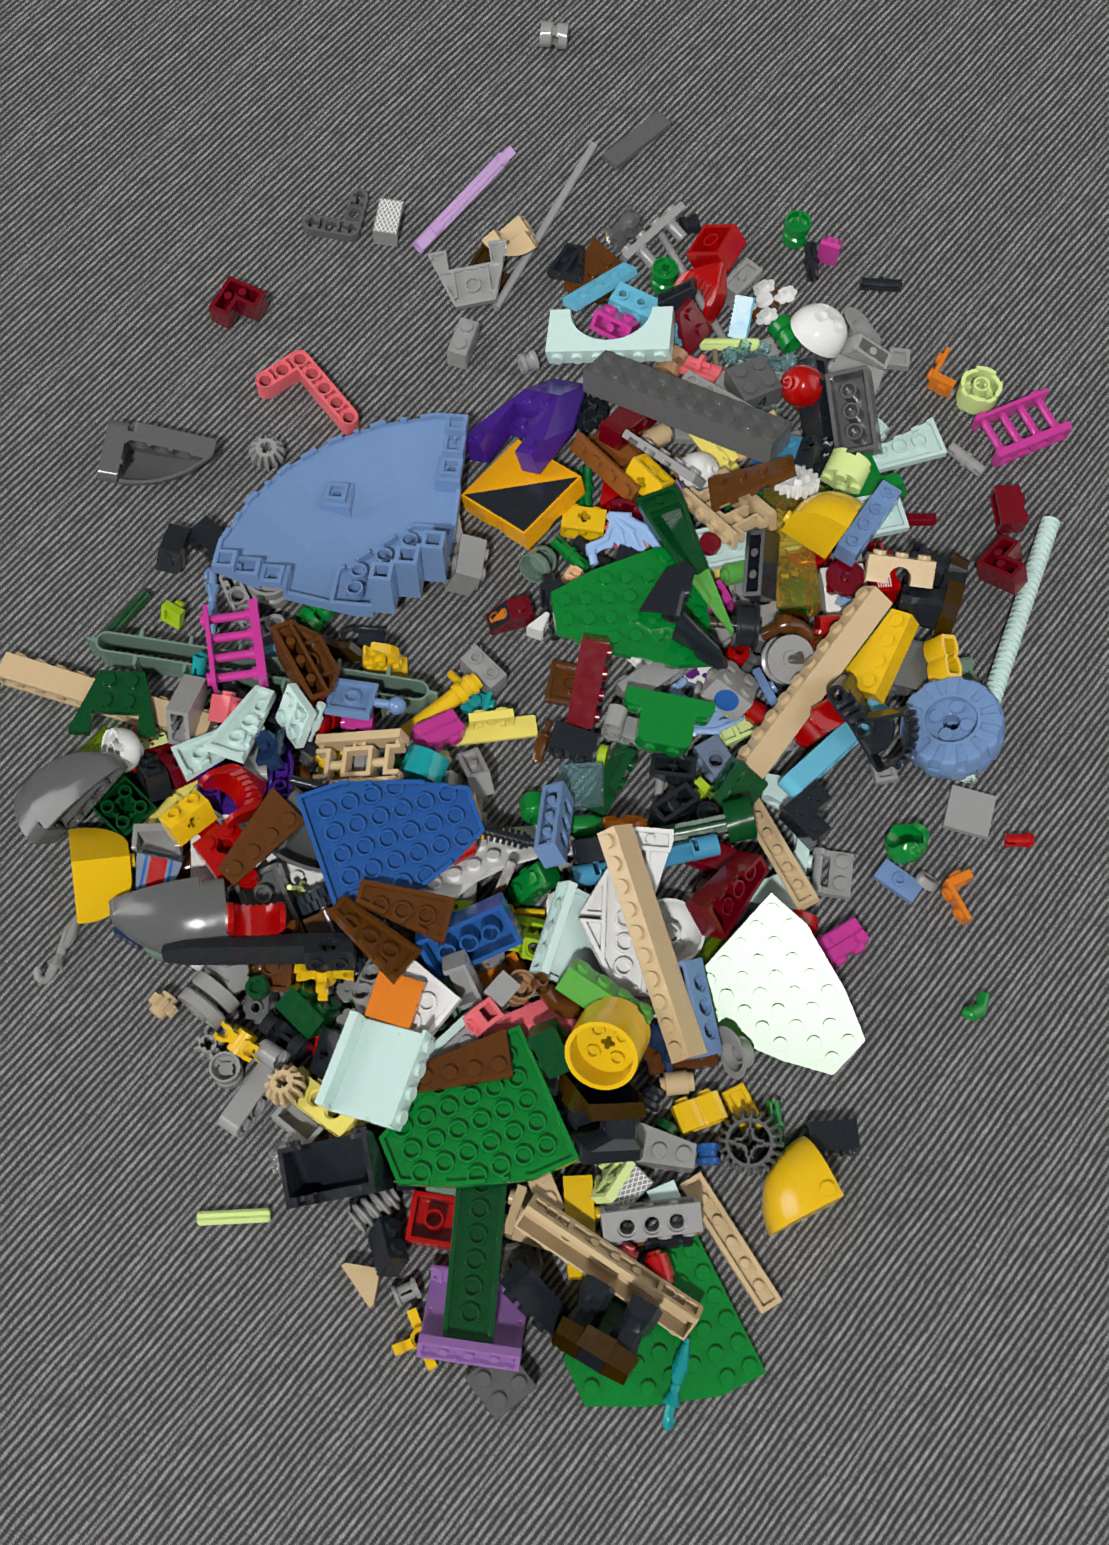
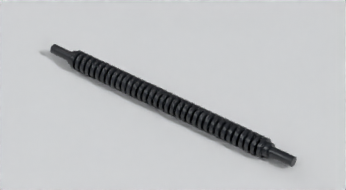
[289,775,535,850]

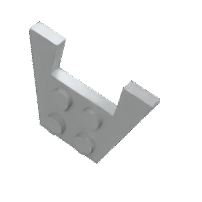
[428,238,507,310]

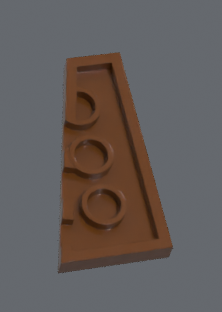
[708,455,797,512]
[217,787,305,887]
[355,879,456,946]
[328,895,422,985]
[417,1028,513,1094]

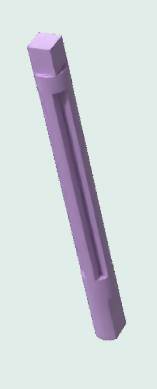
[412,145,516,253]

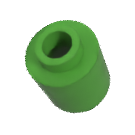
[720,560,745,586]

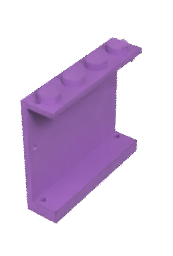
[416,1265,526,1372]

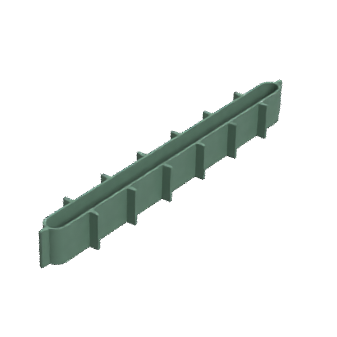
[87,628,438,718]

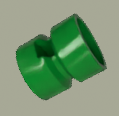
[781,210,811,249]
[650,257,679,295]
[767,314,802,354]
[294,605,336,633]

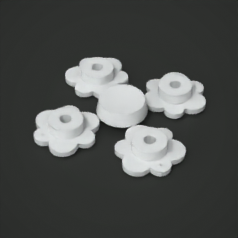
[753,279,797,325]

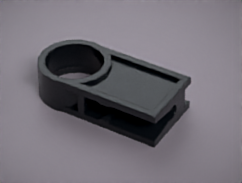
[340,625,385,650]

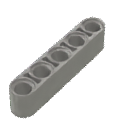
[351,920,416,1014]

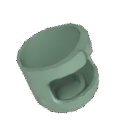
[519,545,557,583]

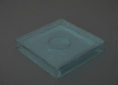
[558,761,604,809]

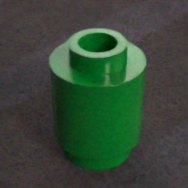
[570,815,602,838]

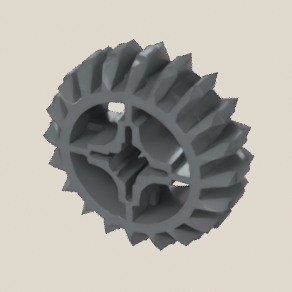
[718,1109,785,1176]

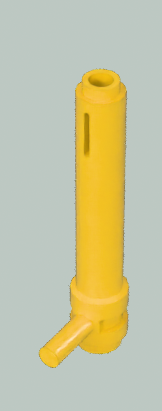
[383,670,483,750]

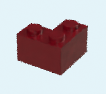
[209,276,268,329]
[976,534,1028,595]

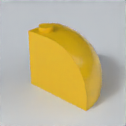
[781,491,862,559]
[68,828,136,924]
[761,1136,844,1236]

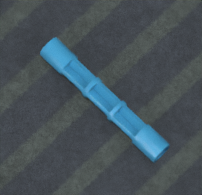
[571,833,721,889]

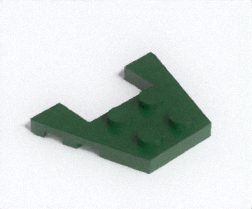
[68,670,159,740]

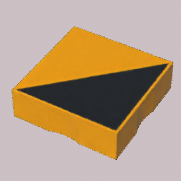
[461,439,585,550]

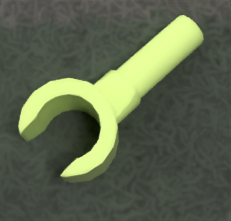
[287,880,309,898]

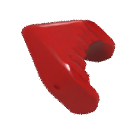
[674,261,727,324]
[794,698,845,748]
[199,764,268,829]
[225,902,286,937]

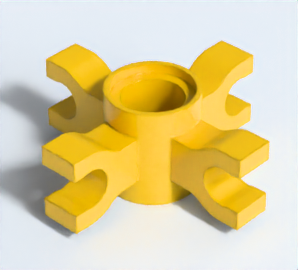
[294,964,355,1001]
[213,1021,260,1063]
[391,1308,438,1371]

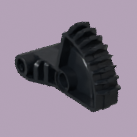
[827,672,920,772]

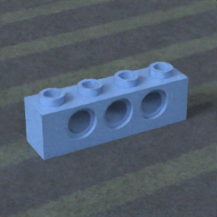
[833,480,902,567]
[533,781,574,869]
[678,957,723,1060]

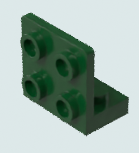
[706,757,768,807]

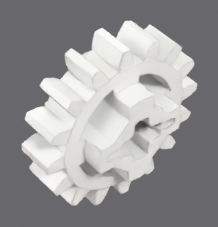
[774,464,821,500]

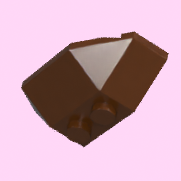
[270,619,341,702]

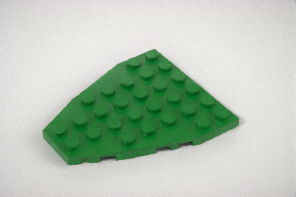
[550,547,712,669]
[379,1025,580,1188]
[563,1235,766,1407]

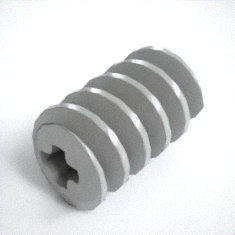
[346,1189,400,1234]

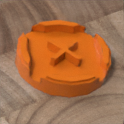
[602,815,648,829]

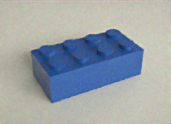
[415,892,523,980]

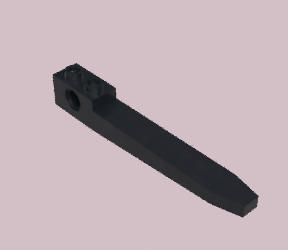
[161,932,358,971]

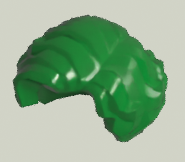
[885,822,930,865]

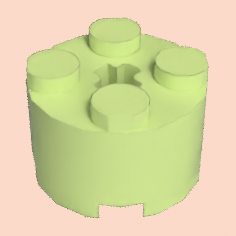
[956,366,1003,415]
[820,448,871,494]

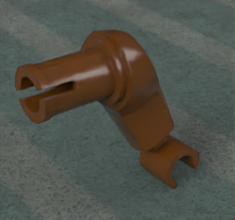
[759,614,825,651]
[531,972,584,1019]

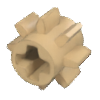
[148,990,178,1020]

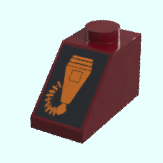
[485,595,534,635]

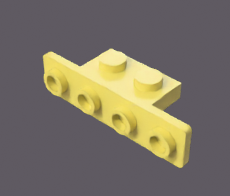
[687,433,741,472]
[449,707,538,747]

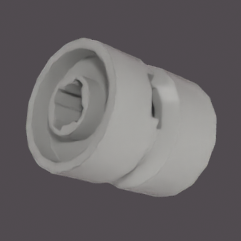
[539,20,569,50]
[209,1051,245,1089]

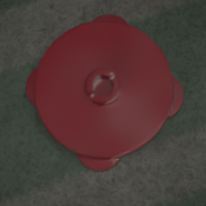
[610,498,643,521]
[826,560,864,598]

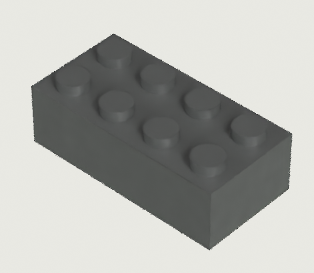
[825,365,883,456]

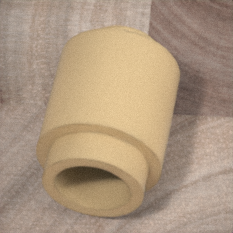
[640,423,673,449]
[659,1070,695,1096]

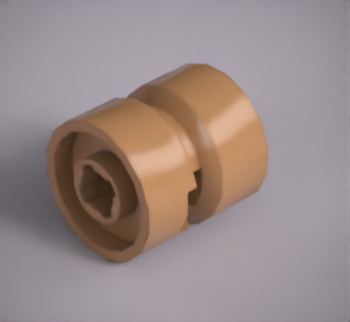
[654,345,688,378]
[508,969,536,1007]

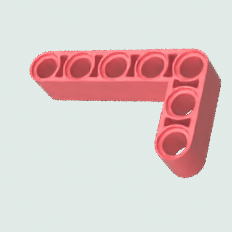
[255,350,360,435]

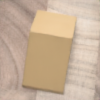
[341,1263,381,1310]

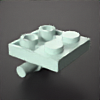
[275,683,326,749]

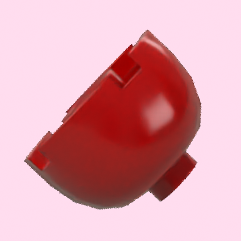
[780,365,822,408]

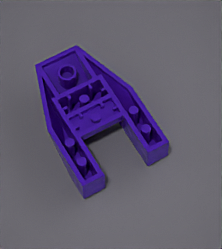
[466,378,586,474]

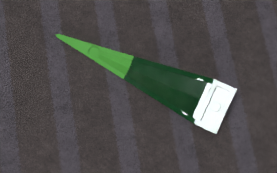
[635,484,734,636]

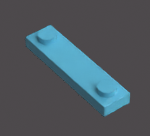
[562,262,638,312]

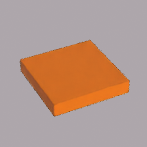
[364,970,426,1030]

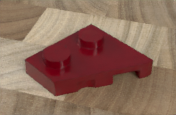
[674,298,712,355]

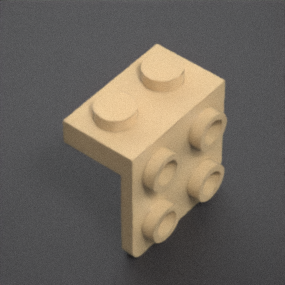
[503,1184,562,1251]

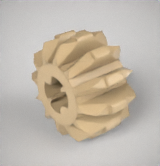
[264,1064,307,1108]

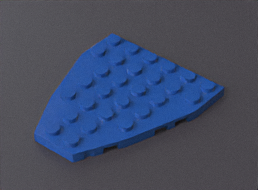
[296,779,485,931]

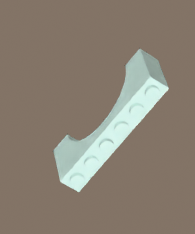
[545,306,676,365]
[746,773,820,911]

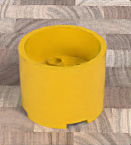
[565,996,651,1090]

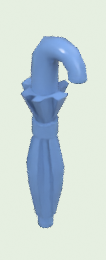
[203,567,221,635]

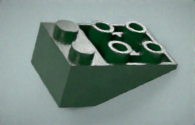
[91,774,158,838]

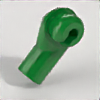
[962,992,990,1021]

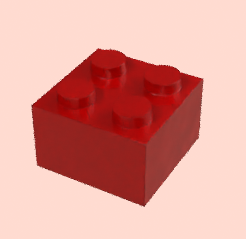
[686,224,746,273]
[405,1190,455,1251]

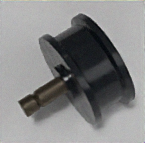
[709,600,762,651]

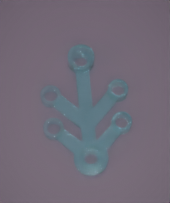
[721,340,798,372]

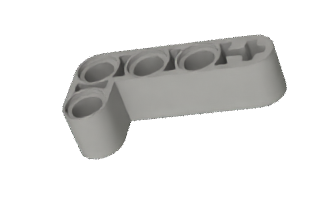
[219,574,285,647]
[601,704,689,756]
[218,1039,295,1138]

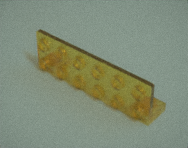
[762,487,821,616]

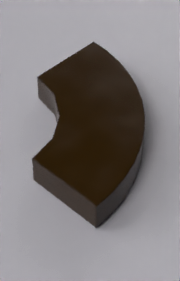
[320,633,363,662]

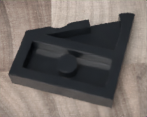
[547,243,586,283]

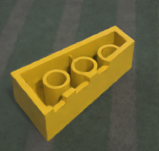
[843,609,919,704]

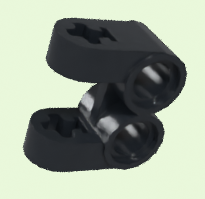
[794,434,834,486]
[258,1012,314,1064]

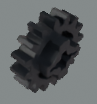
[573,394,609,433]

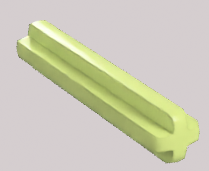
[699,338,760,351]
[197,1208,271,1226]

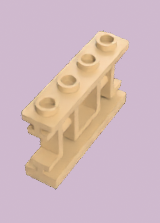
[682,467,777,550]
[312,728,410,784]

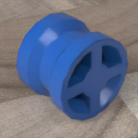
[696,1143,721,1166]

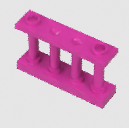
[970,388,1073,468]
[199,598,269,694]

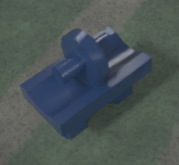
[255,729,286,771]

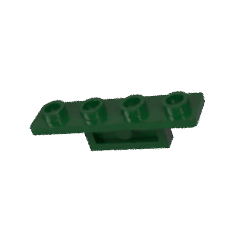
[586,743,640,817]

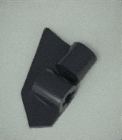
[639,561,695,624]
[671,612,728,670]

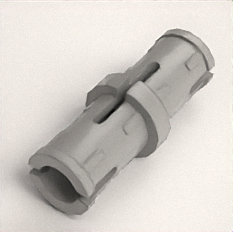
[947,441,987,478]

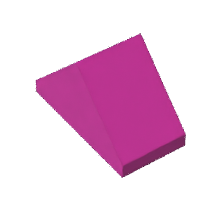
[817,235,844,267]

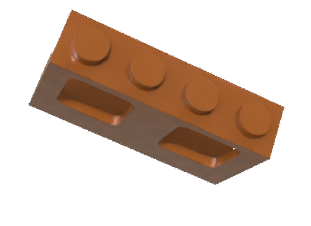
[570,432,644,502]

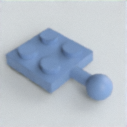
[324,678,406,721]

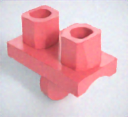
[679,354,723,384]

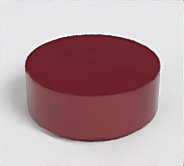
[699,533,721,556]

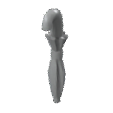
[33,915,80,985]

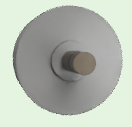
[760,635,814,684]

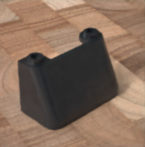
[277,1126,393,1209]

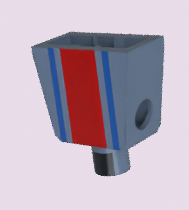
[136,847,185,890]

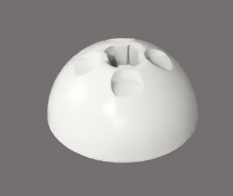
[790,303,848,358]
[657,898,705,962]

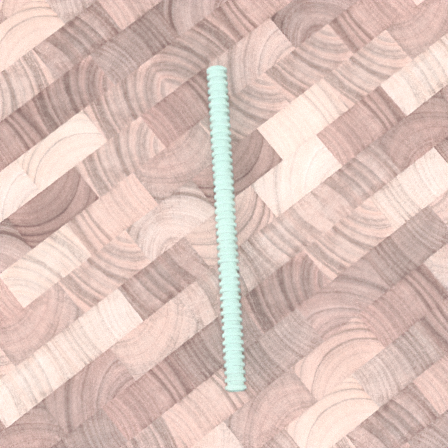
[960,516,1060,783]

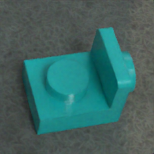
[461,690,496,714]

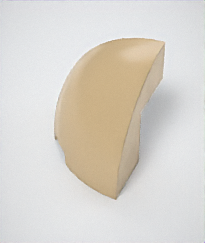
[482,215,539,256]

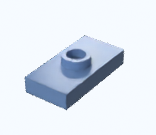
[752,667,778,709]
[873,858,923,905]

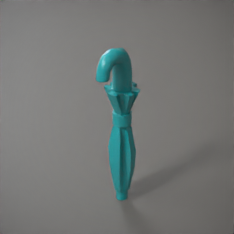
[662,1338,690,1431]

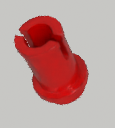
[1004,831,1034,849]

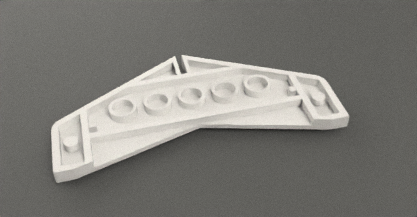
[420,825,574,899]
[578,827,674,1018]

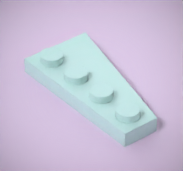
[873,417,947,473]
[203,685,276,764]
[171,725,265,782]

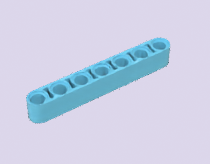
[778,700,890,799]

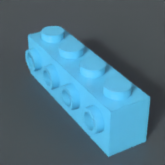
[608,281,682,345]

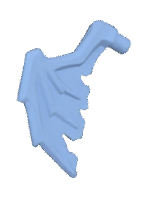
[585,511,661,566]
[667,677,745,737]

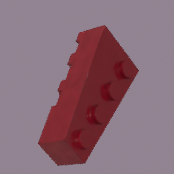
[685,851,770,940]

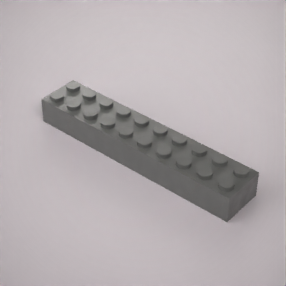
[583,350,792,463]

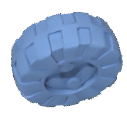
[900,677,1005,780]

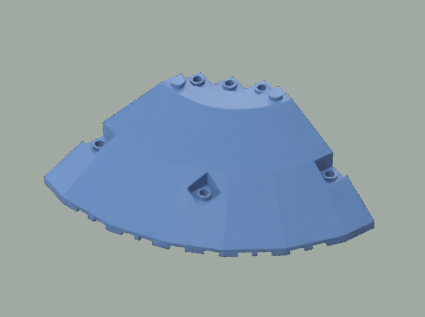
[211,412,469,618]

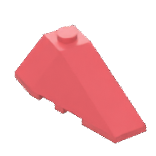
[482,994,581,1039]

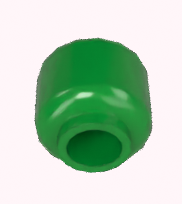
[519,790,542,825]

